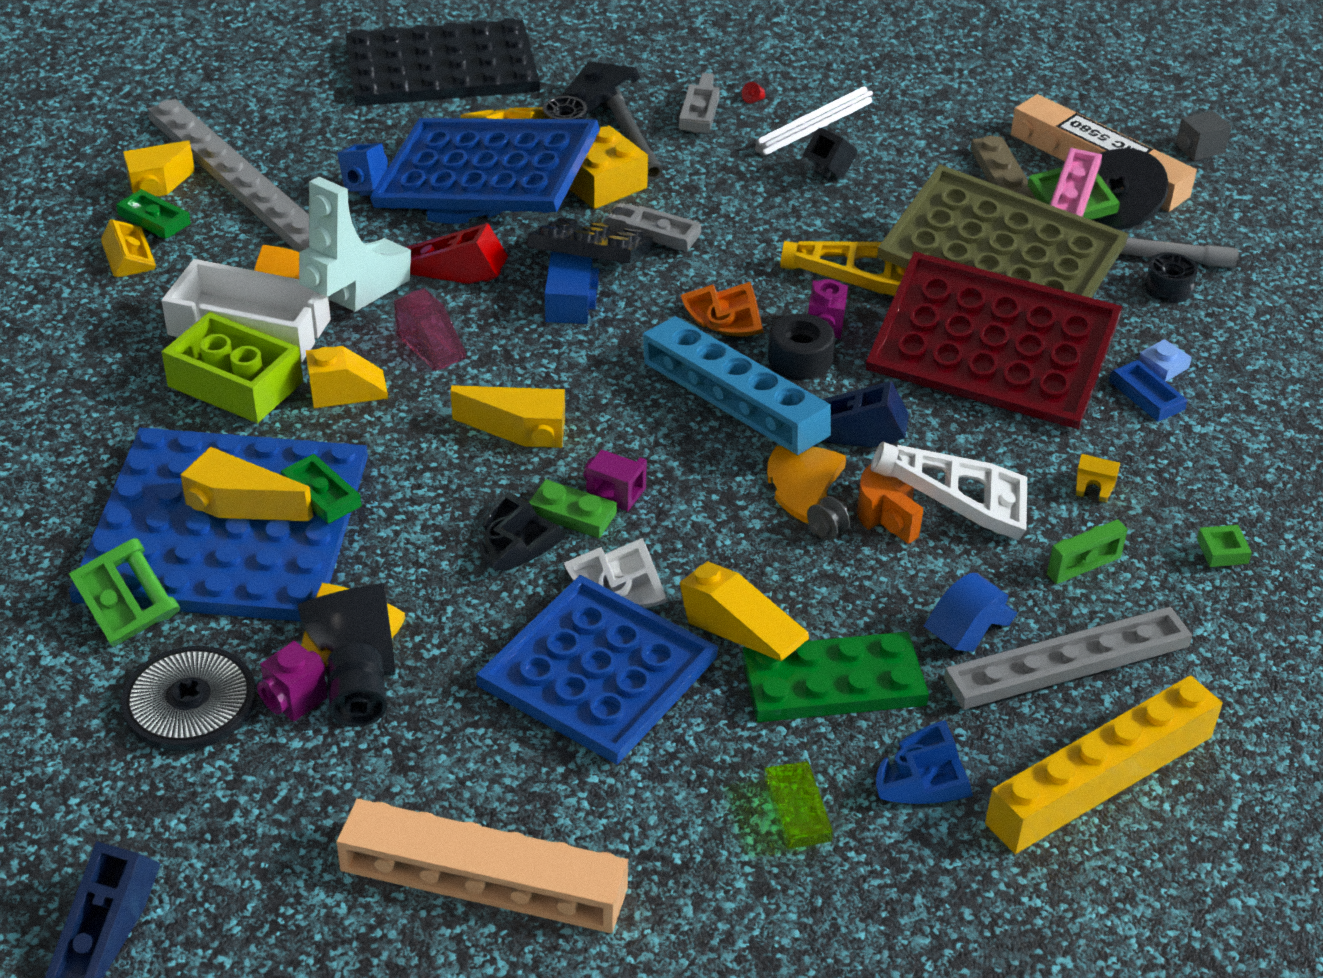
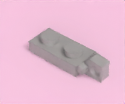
[679,73,720,133]

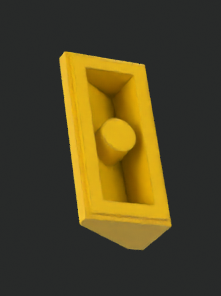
[101,219,156,277]

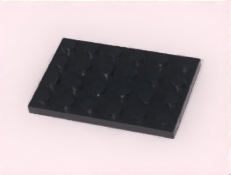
[345,18,540,106]

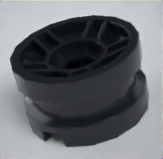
[1144,252,1198,303]

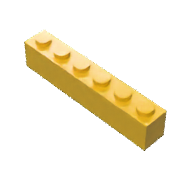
[985,675,1223,854]

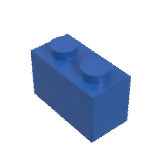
[545,251,599,324]

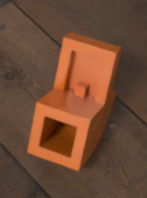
[857,464,924,544]

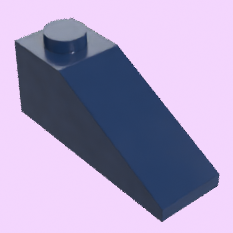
[821,381,909,447]
[45,841,161,978]

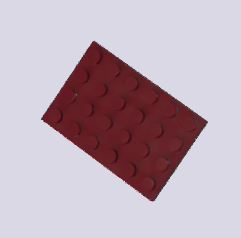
[866,251,1122,430]

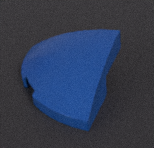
[876,720,973,804]

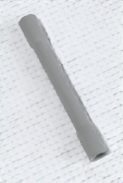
[1120,238,1238,269]

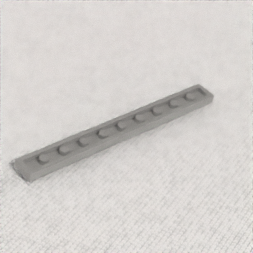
[148,99,309,252]

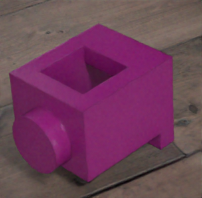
[583,449,647,512]

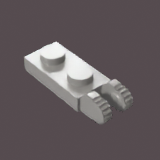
[603,202,701,252]

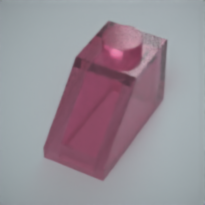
[394,288,466,372]

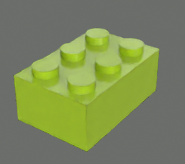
[161,312,303,423]

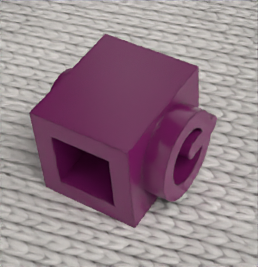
[808,279,848,339]
[257,640,328,722]

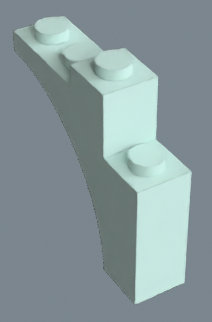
[299,177,411,312]

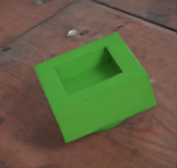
[1197,525,1252,567]

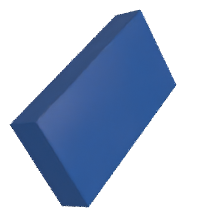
[1108,360,1188,422]

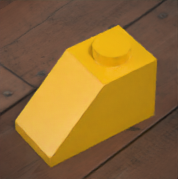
[123,140,195,197]
[305,346,388,408]

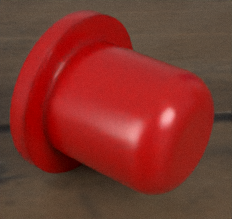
[742,82,765,104]

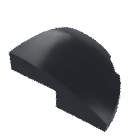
[478,492,565,571]
[298,583,396,676]

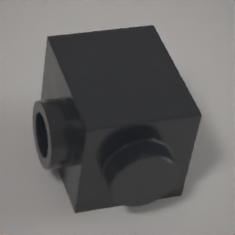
[802,126,859,180]

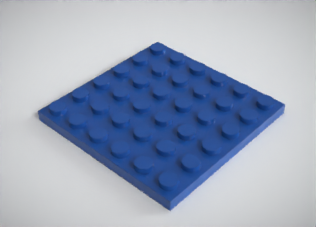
[69,428,368,622]

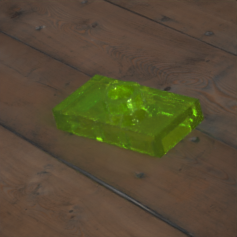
[764,761,833,849]

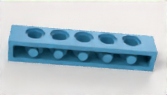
[643,316,831,455]

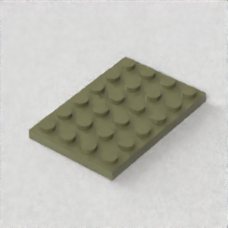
[877,164,1128,298]

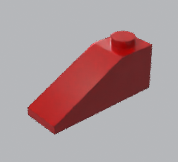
[406,223,508,284]

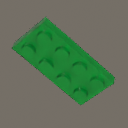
[742,631,929,723]

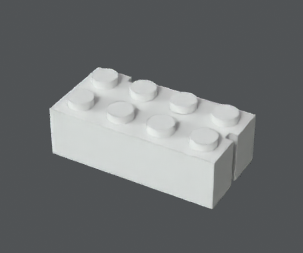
[161,259,331,362]

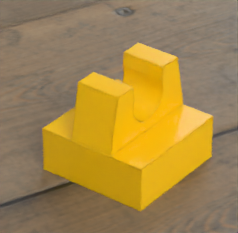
[1076,454,1120,503]

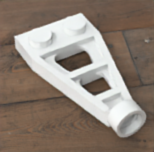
[871,442,1027,540]

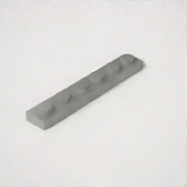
[944,607,1193,710]

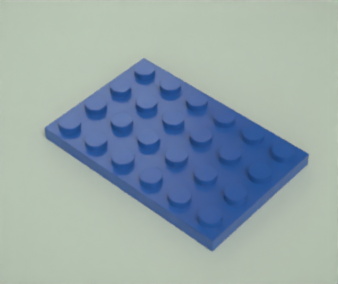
[370,118,600,213]

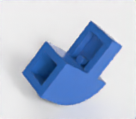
[924,573,1018,652]

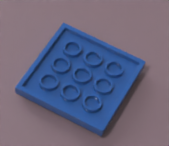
[476,575,718,765]

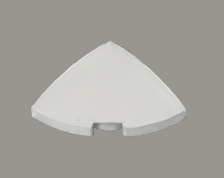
[564,538,668,608]

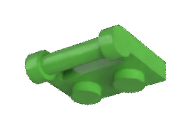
[69,538,180,648]

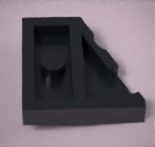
[562,61,640,114]

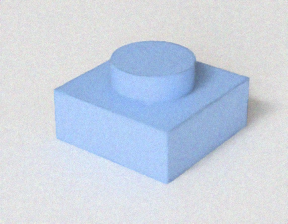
[1139,339,1192,382]

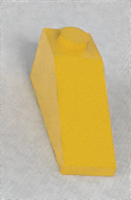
[451,385,565,448]
[180,447,313,521]
[679,561,809,661]

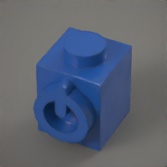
[337,143,388,196]

